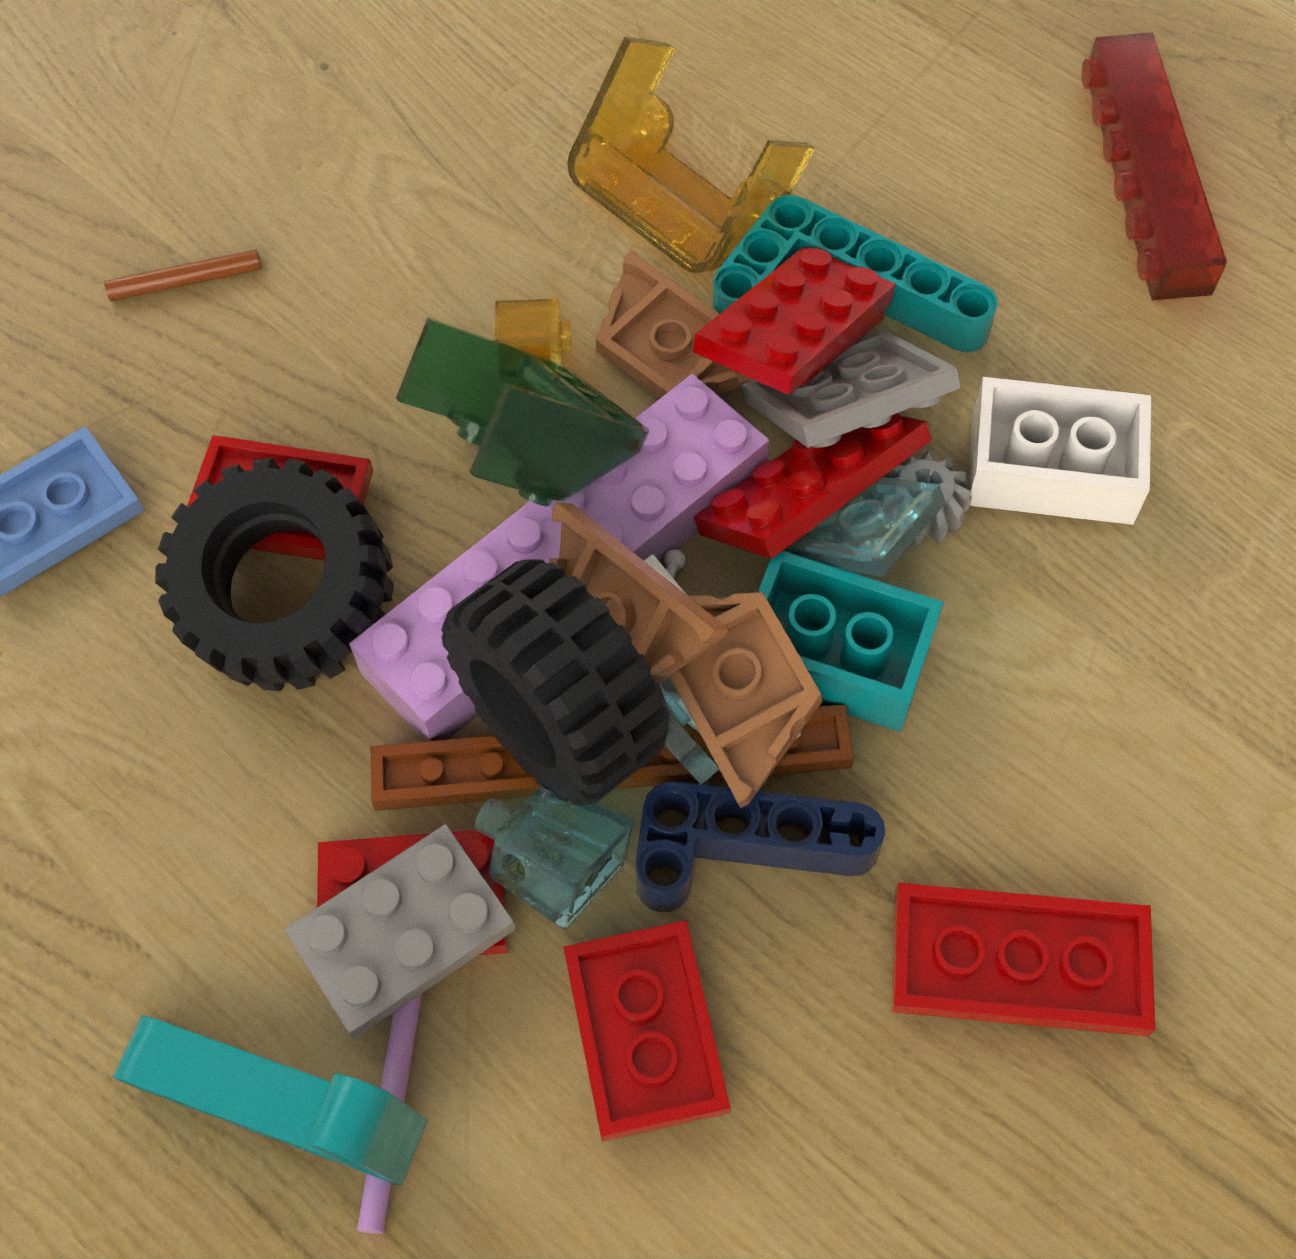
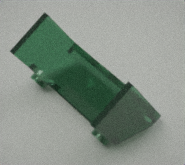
[396,317,649,507]

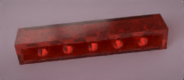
[1081,32,1227,301]

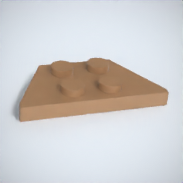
[596,251,753,398]
[549,502,729,684]
[670,592,823,808]

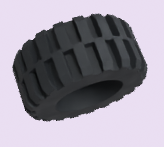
[155,458,394,691]
[441,559,670,805]

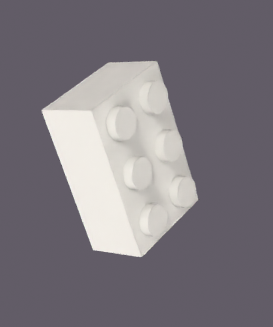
[967,377,1151,525]

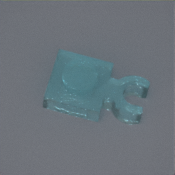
[662,693,720,785]

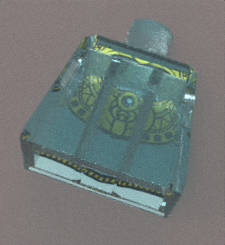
[475,788,634,930]

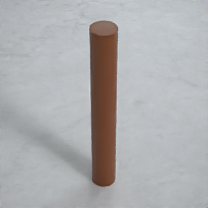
[104,249,262,301]

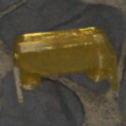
[567,36,815,273]

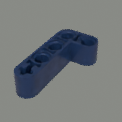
[635,781,885,912]

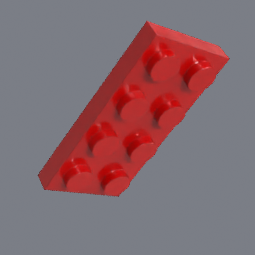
[693,246,896,395]
[693,413,932,559]
[891,883,1155,1037]

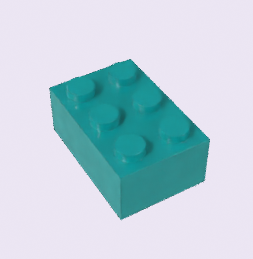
[758,551,944,732]

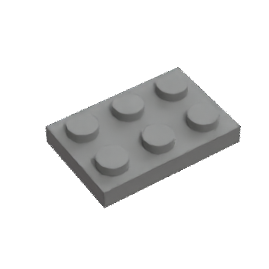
[284,824,516,1040]

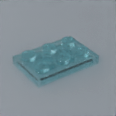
[749,477,946,577]

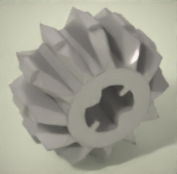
[875,449,972,546]

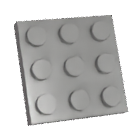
[741,330,961,448]

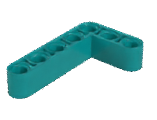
[712,195,998,352]
[113,1015,428,1186]

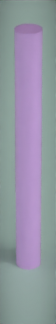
[357,994,422,1234]

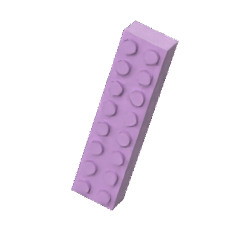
[349,374,770,742]

